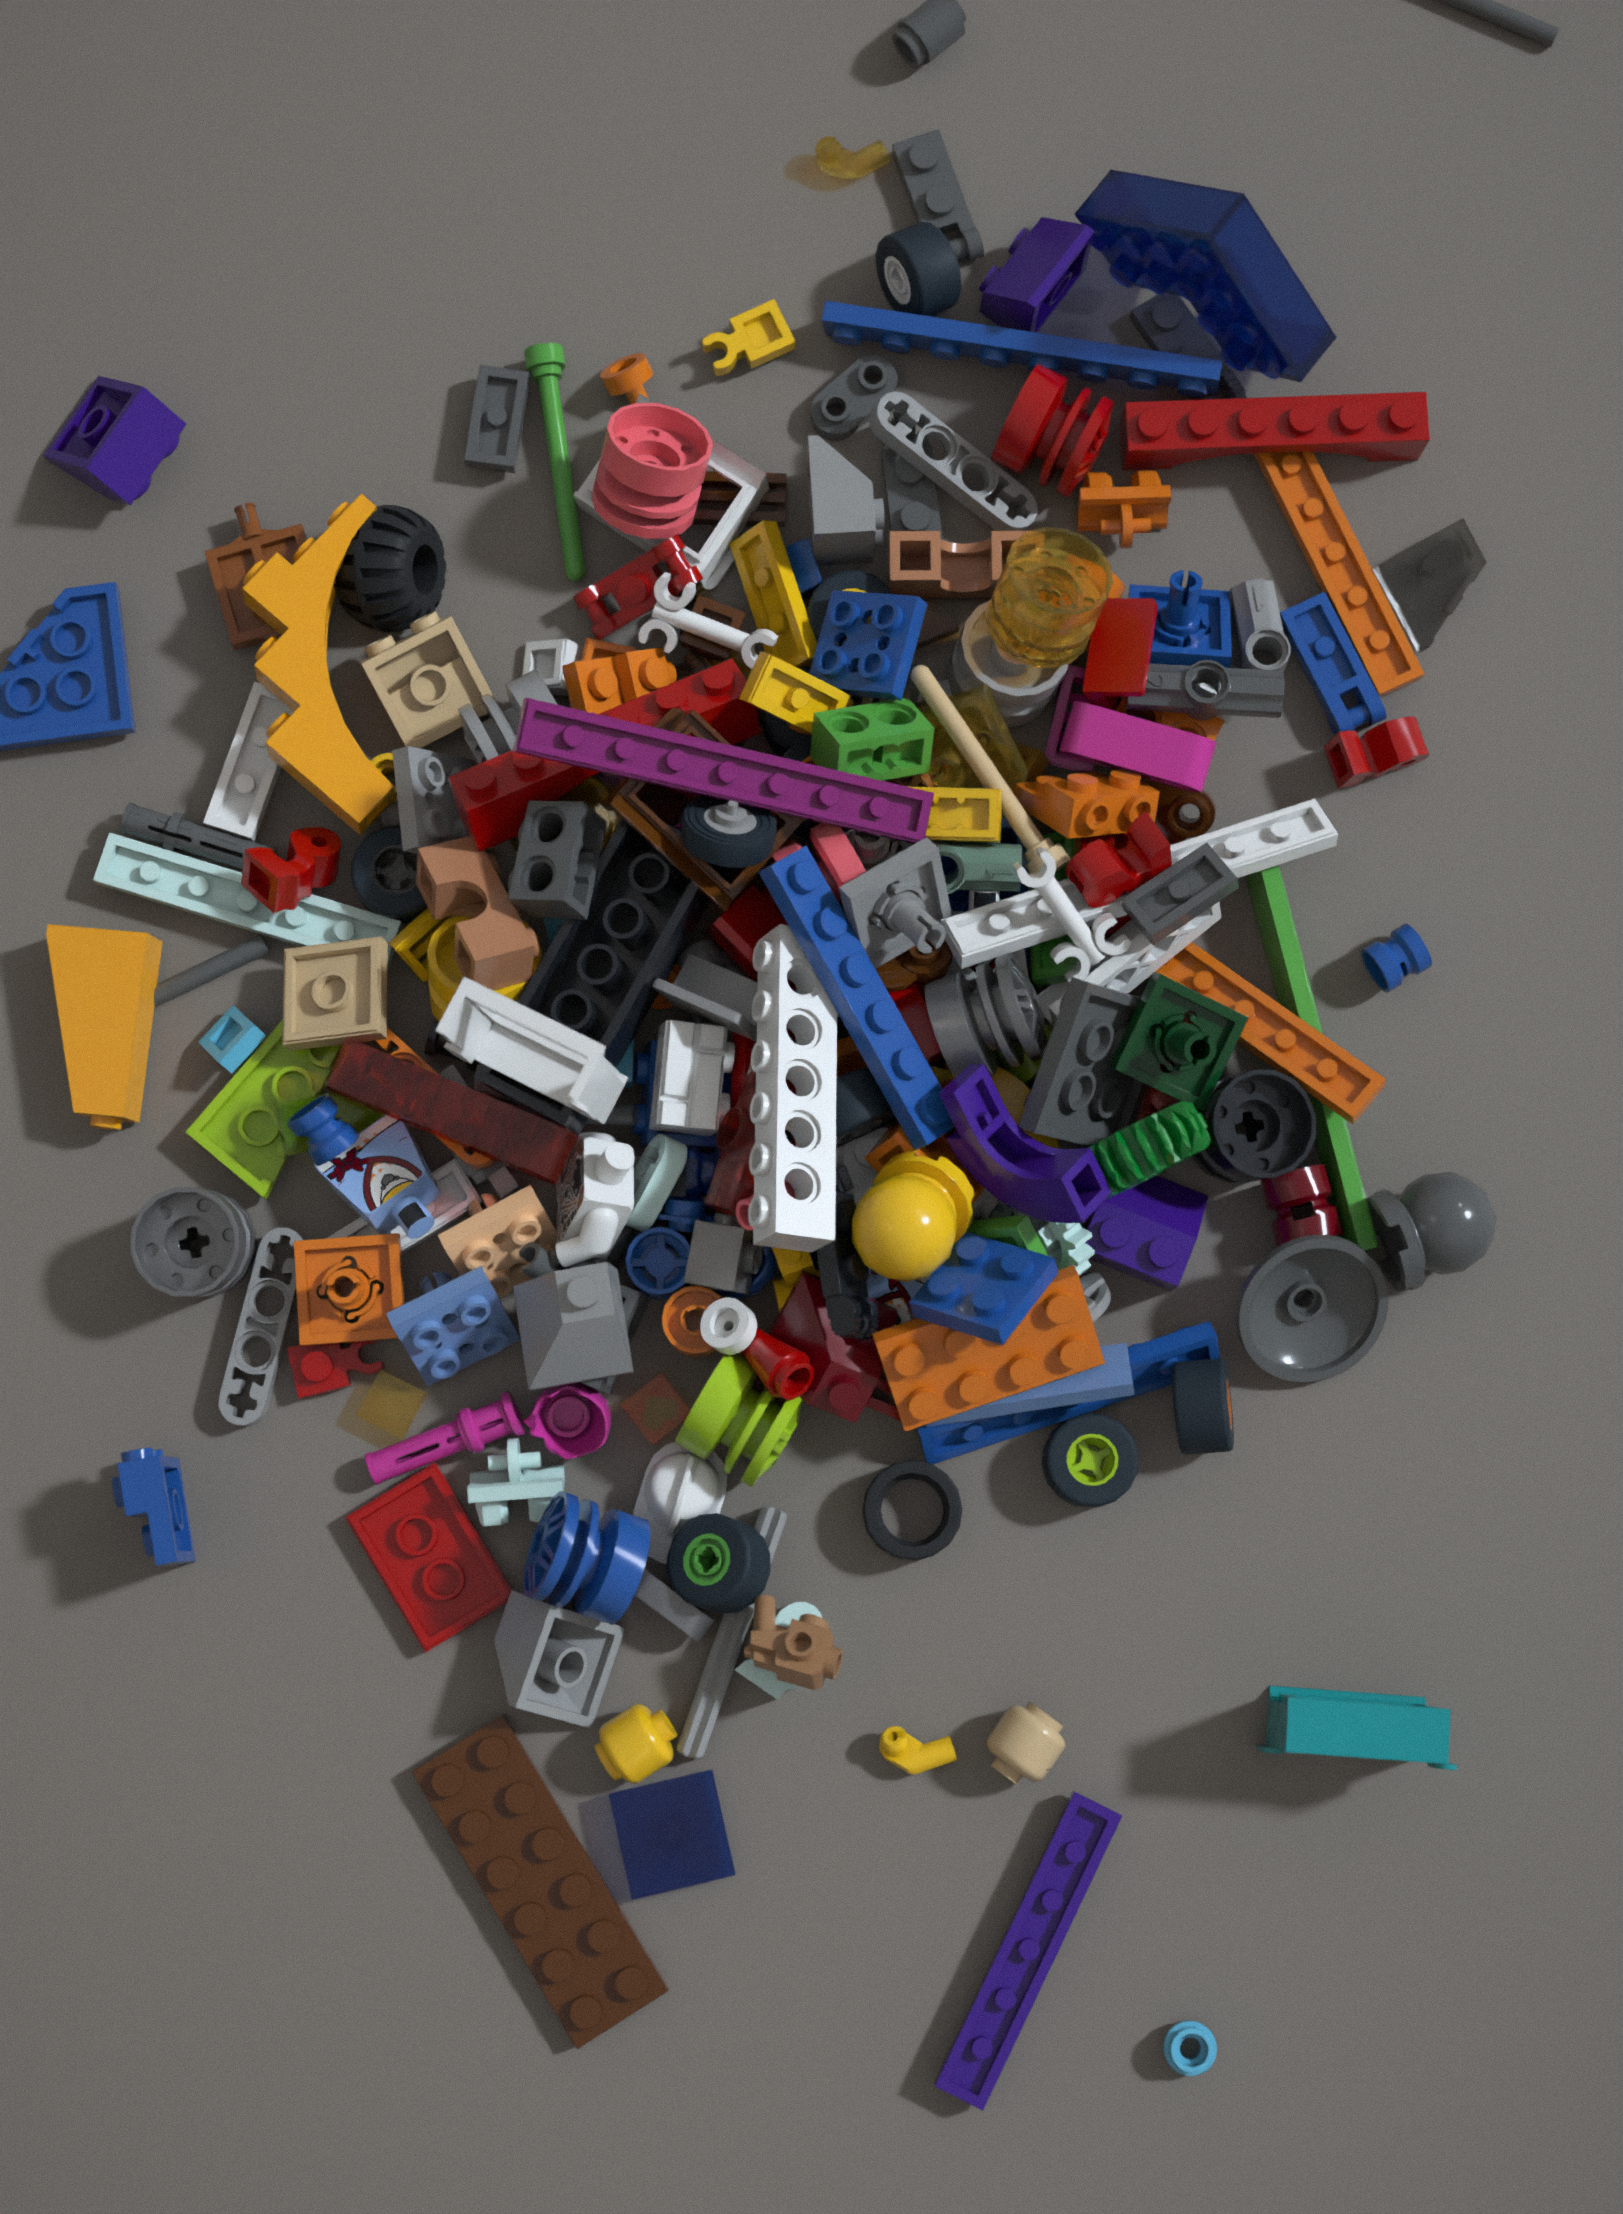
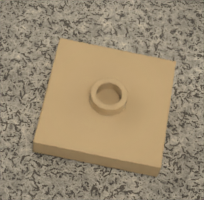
[282,936,388,1051]

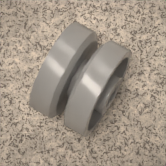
[947,596,1071,728]

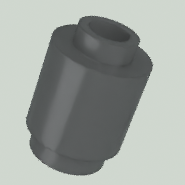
[892,0,966,67]

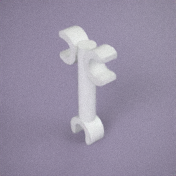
[639,572,779,669]
[1013,846,1132,983]

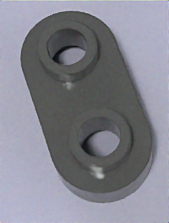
[811,355,897,441]

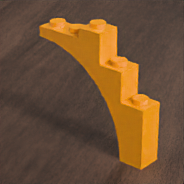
[242,493,395,836]

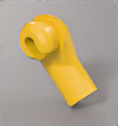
[879,1726,957,1775]

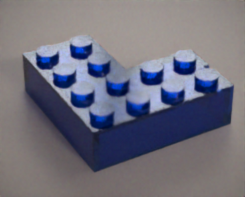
[1075,169,1337,383]

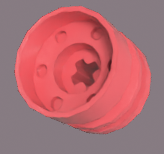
[591,403,713,539]

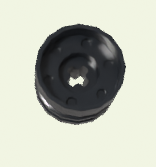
[1192,1069,1316,1183]

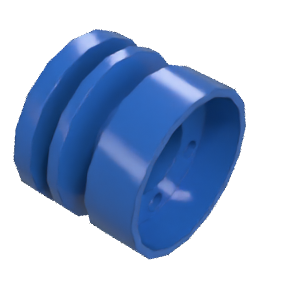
[523,1491,651,1625]

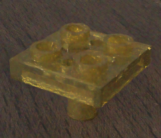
[918,683,1029,789]

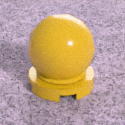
[852,1150,974,1282]

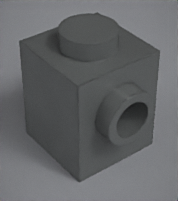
[684,1213,763,1295]

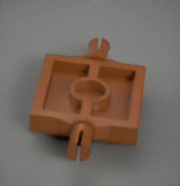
[204,503,332,650]

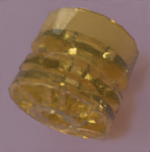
[986,527,1113,668]

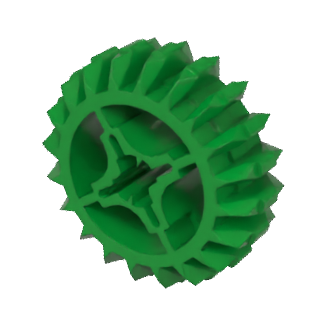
[1088,1101,1211,1200]

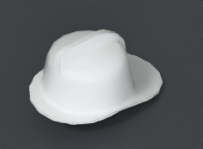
[633,1442,727,1564]

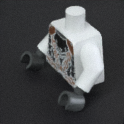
[519,1132,635,1279]

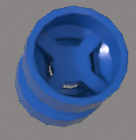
[1361,923,1432,993]
[286,1093,359,1166]

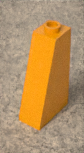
[46,924,163,1130]

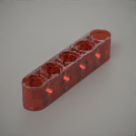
[324,1038,579,1185]

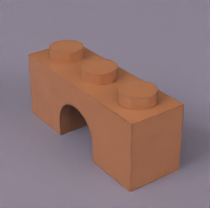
[887,531,1043,598]
[416,836,539,990]

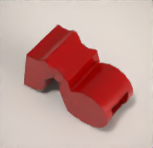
[1323,716,1430,789]
[1065,812,1172,908]
[241,827,341,913]

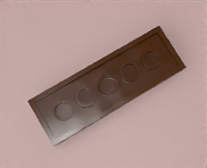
[412,1714,669,2049]

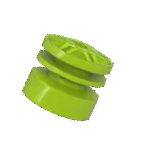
[675,1353,803,1487]

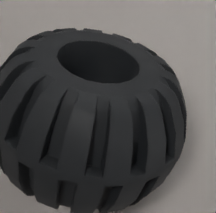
[334,505,446,632]

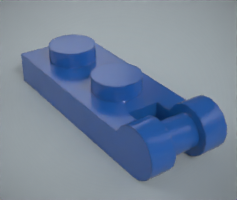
[1280,591,1386,735]

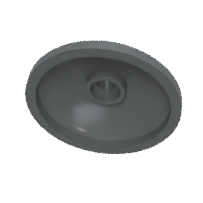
[1236,1235,1389,1383]

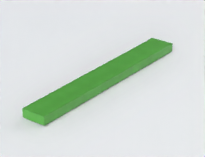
[1245,865,1378,1252]

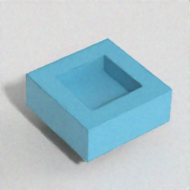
[198,1005,267,1074]

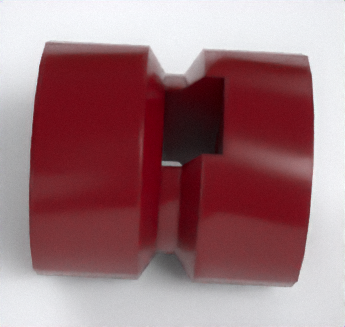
[1260,1164,1344,1247]

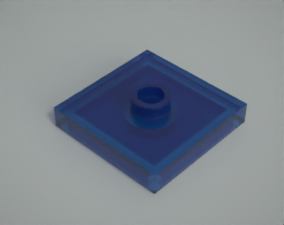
[609,1768,736,1900]

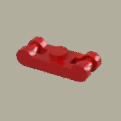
[572,534,704,640]

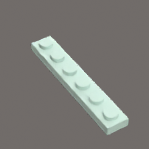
[93,832,403,973]

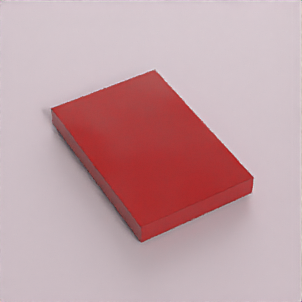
[345,1462,513,1653]

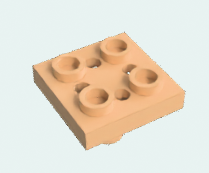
[438,1185,561,1298]

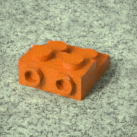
[562,647,677,714]
[1014,769,1160,839]

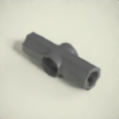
[1126,660,1285,721]

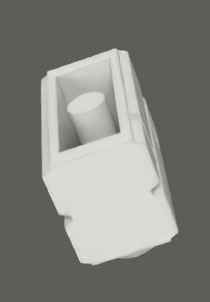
[649,1020,735,1136]

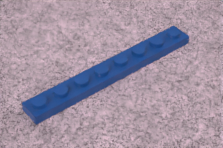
[822,301,1223,398]

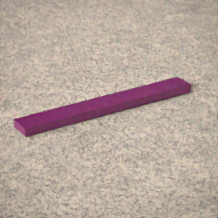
[513,698,934,844]

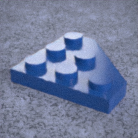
[0,582,136,751]

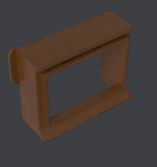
[600,708,806,913]

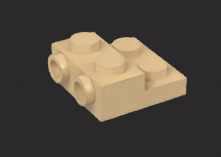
[359,611,499,748]

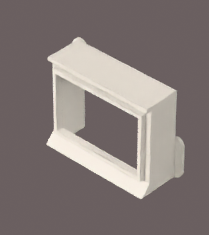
[573,393,769,591]
[435,976,628,1124]

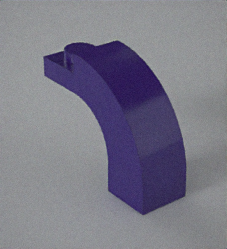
[939,1063,1112,1223]

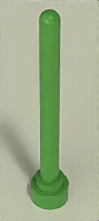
[524,343,586,581]

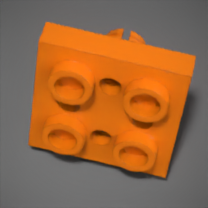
[293,1233,405,1346]

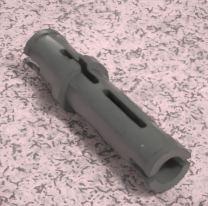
[120,803,277,869]

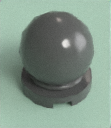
[1366,1172,1497,1292]

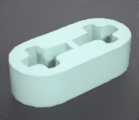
[625,1133,687,1232]

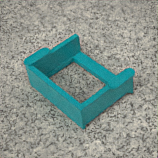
[1256,1685,1457,1770]

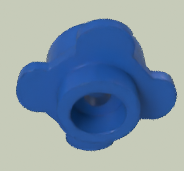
[656,1196,714,1232]

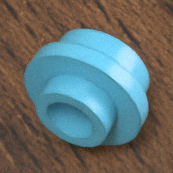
[1163,2020,1217,2076]

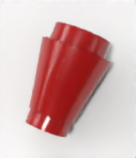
[741,1329,814,1400]

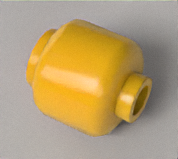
[595,1703,677,1784]

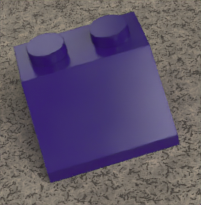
[979,217,1095,333]
[43,376,187,505]
[1085,1175,1209,1292]

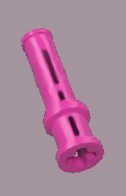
[365,1391,526,1485]

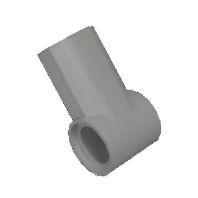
[1230,578,1291,673]

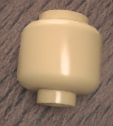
[986,1702,1066,1785]

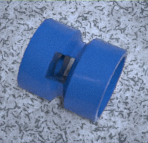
[625,1227,690,1301]

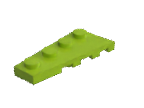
[186,1020,344,1200]

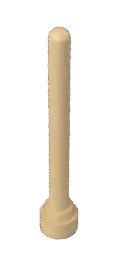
[910,665,1071,874]

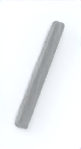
[677,1506,787,1759]

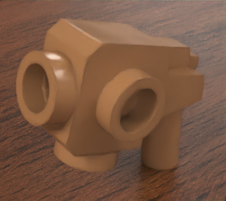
[744,1595,843,1690]

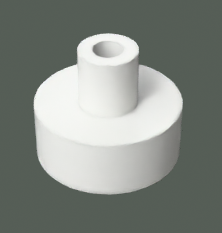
[700,1298,757,1355]

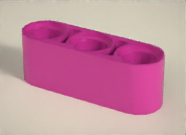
[1059,701,1217,793]

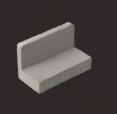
[651,953,758,1042]

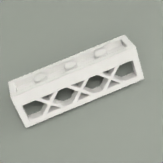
[1037,902,1222,1031]

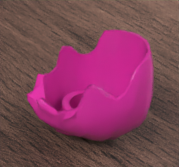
[523,1382,611,1459]

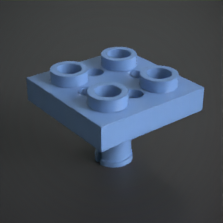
[386,1266,521,1386]

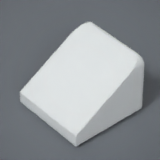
[522,639,584,697]

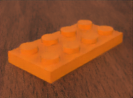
[872,1265,1105,1432]

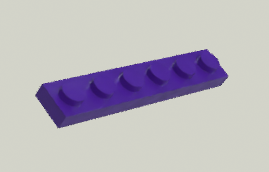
[934,1791,1122,2110]

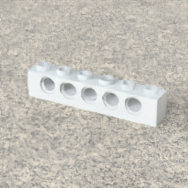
[748,924,837,1252]

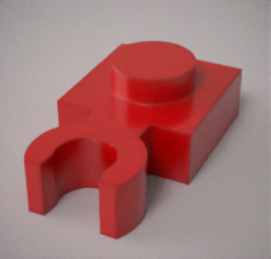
[287,1340,385,1399]

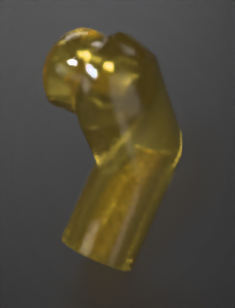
[815,136,890,181]

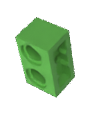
[810,697,934,781]

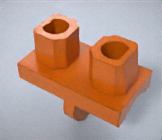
[1076,470,1171,549]

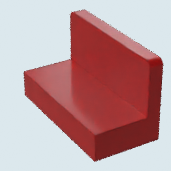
[1082,598,1158,711]

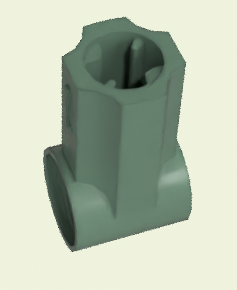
[932,841,1022,894]

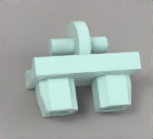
[467,1438,565,1526]

